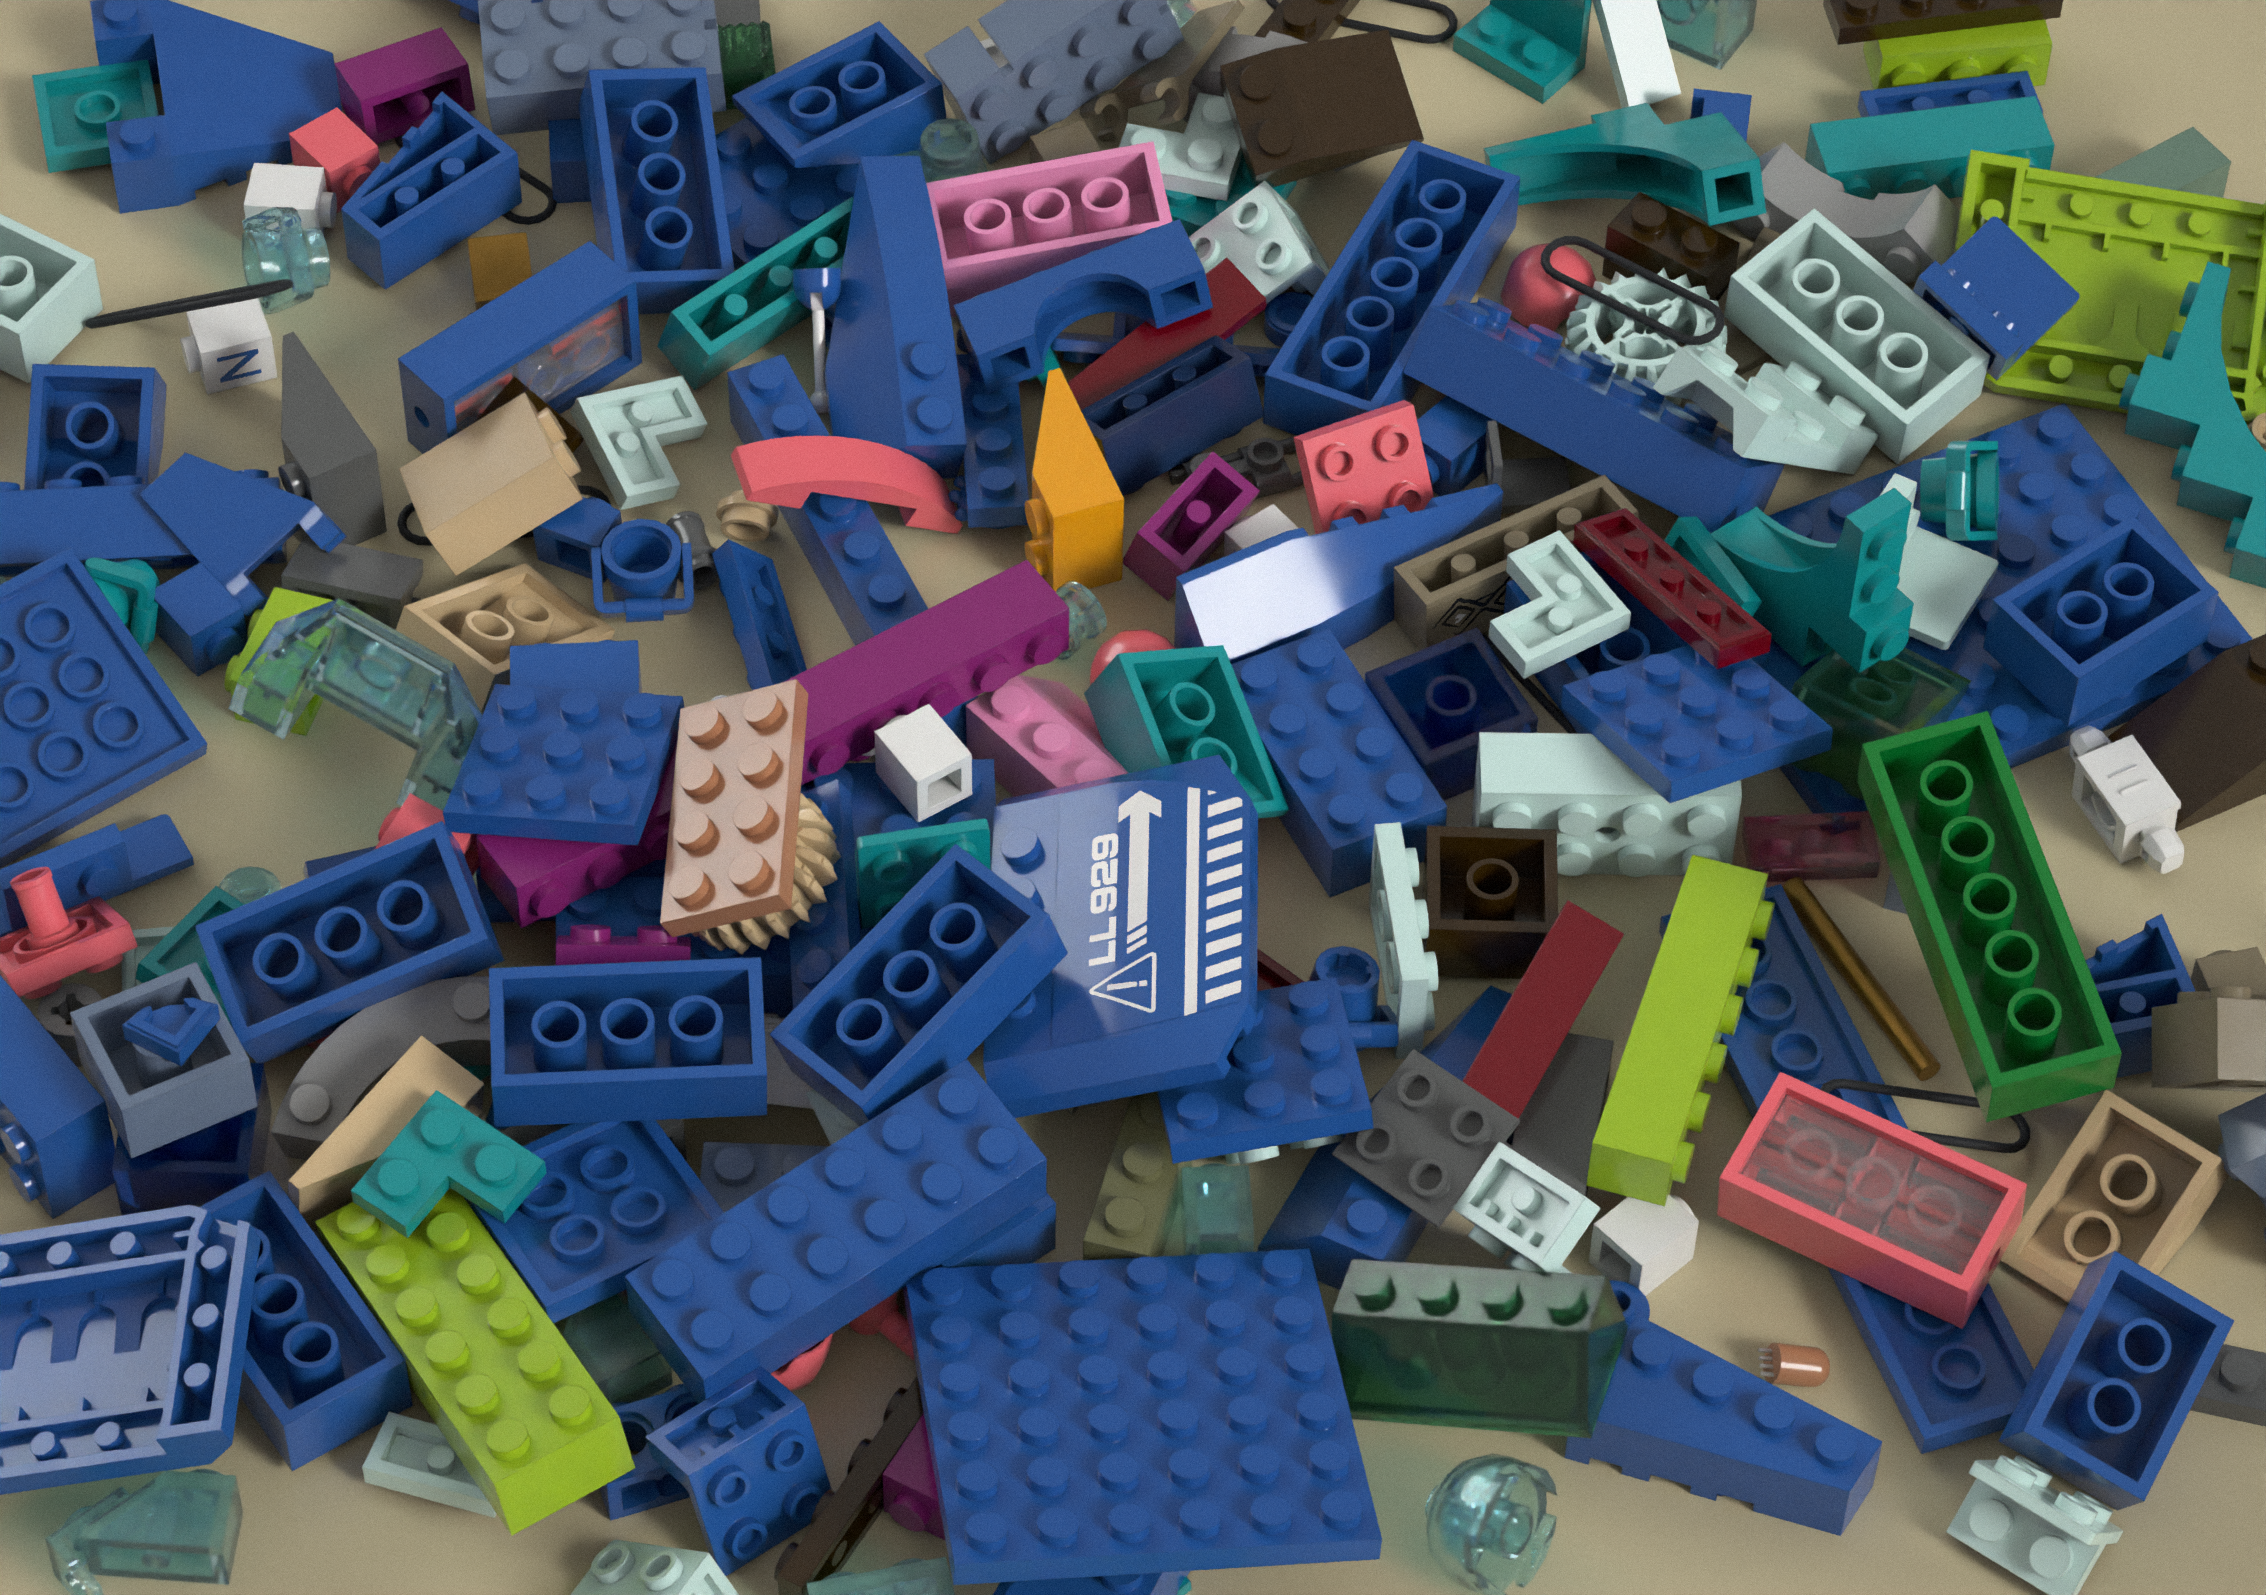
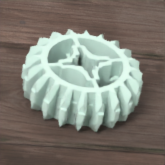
[1565,268,1727,406]

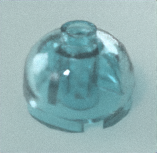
[1425,1453,1557,1595]

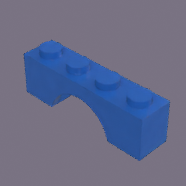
[954,219,1213,394]

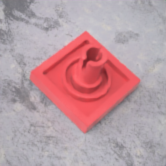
[1293,400,1434,534]
[0,867,138,999]

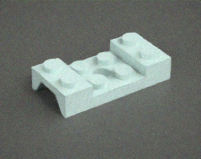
[1653,345,1880,475]

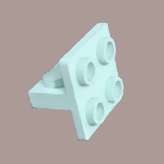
[1946,1455,2123,1595]

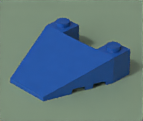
[90,0,342,214]

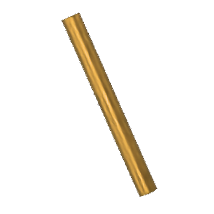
[1782,877,1941,1081]

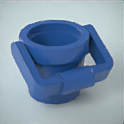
[591,519,694,623]
[1308,946,1399,1053]

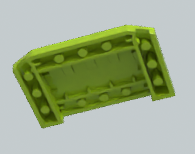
[1954,150,2266,426]

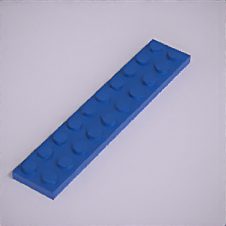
[1659,884,2034,1454]

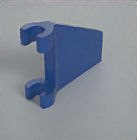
[139,452,347,617]

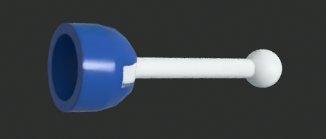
[792,268,841,414]

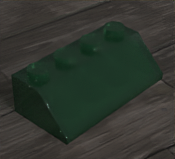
[1332,1259,1628,1438]

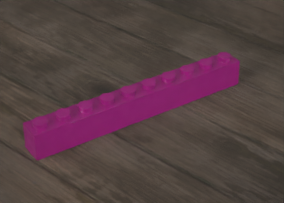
[476,560,1069,928]

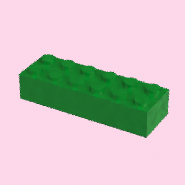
[1857,711,2122,1122]

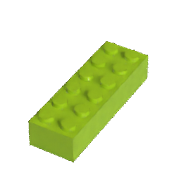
[315,1188,635,1536]

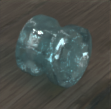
[1056,581,1107,660]

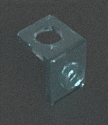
[45,1487,137,1595]

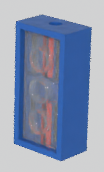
[398,241,642,454]

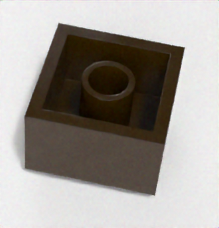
[1423,826,1558,979]

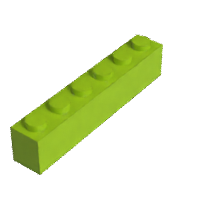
[1586,854,1775,1206]

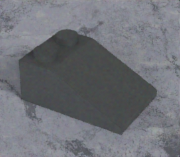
[278,331,387,545]

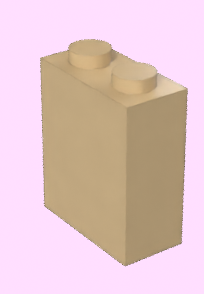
[399,392,583,576]

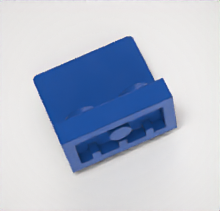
[1913,217,2079,381]
[645,1366,832,1576]

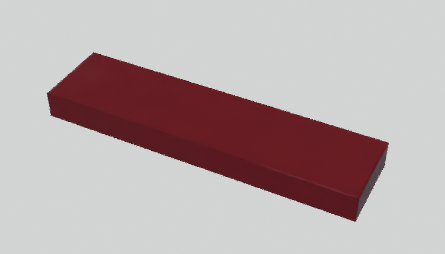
[1043,257,1266,410]
[1573,508,1772,669]
[1462,900,1624,1119]

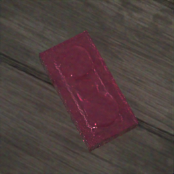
[1742,811,1880,882]

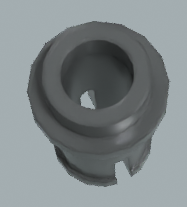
[666,511,719,589]

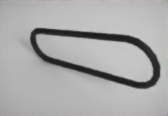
[85,279,293,329]

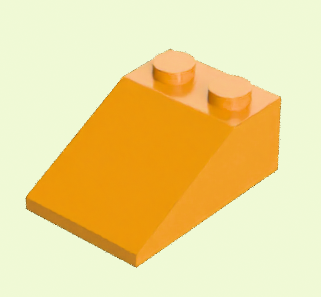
[1024,368,1124,597]

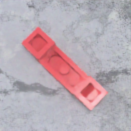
[730,435,963,534]

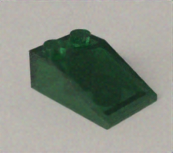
[1790,647,1971,800]

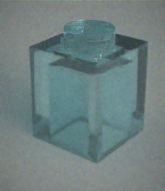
[1180,1163,1254,1255]

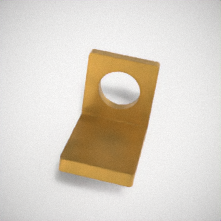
[467,232,532,310]

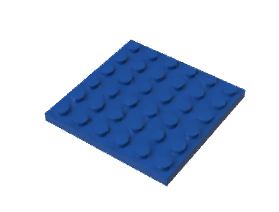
[903,1249,1382,1585]

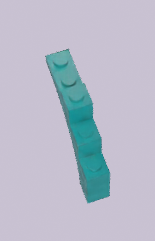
[2119,262,2266,588]

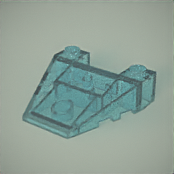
[228,598,482,811]

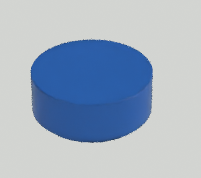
[1264,292,1313,348]

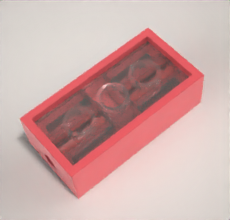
[1717,1072,2027,1329]

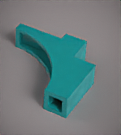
[1484,103,1766,226]
[1711,488,1914,673]

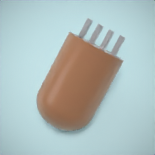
[1758,1343,1830,1387]

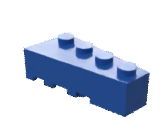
[1564,1315,1882,1536]

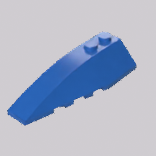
[824,156,967,479]
[1174,483,1503,664]
[1257,985,1512,1307]

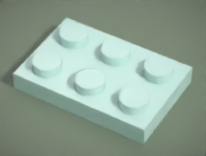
[1369,822,1438,1059]

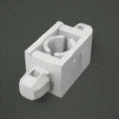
[2069,725,2184,874]

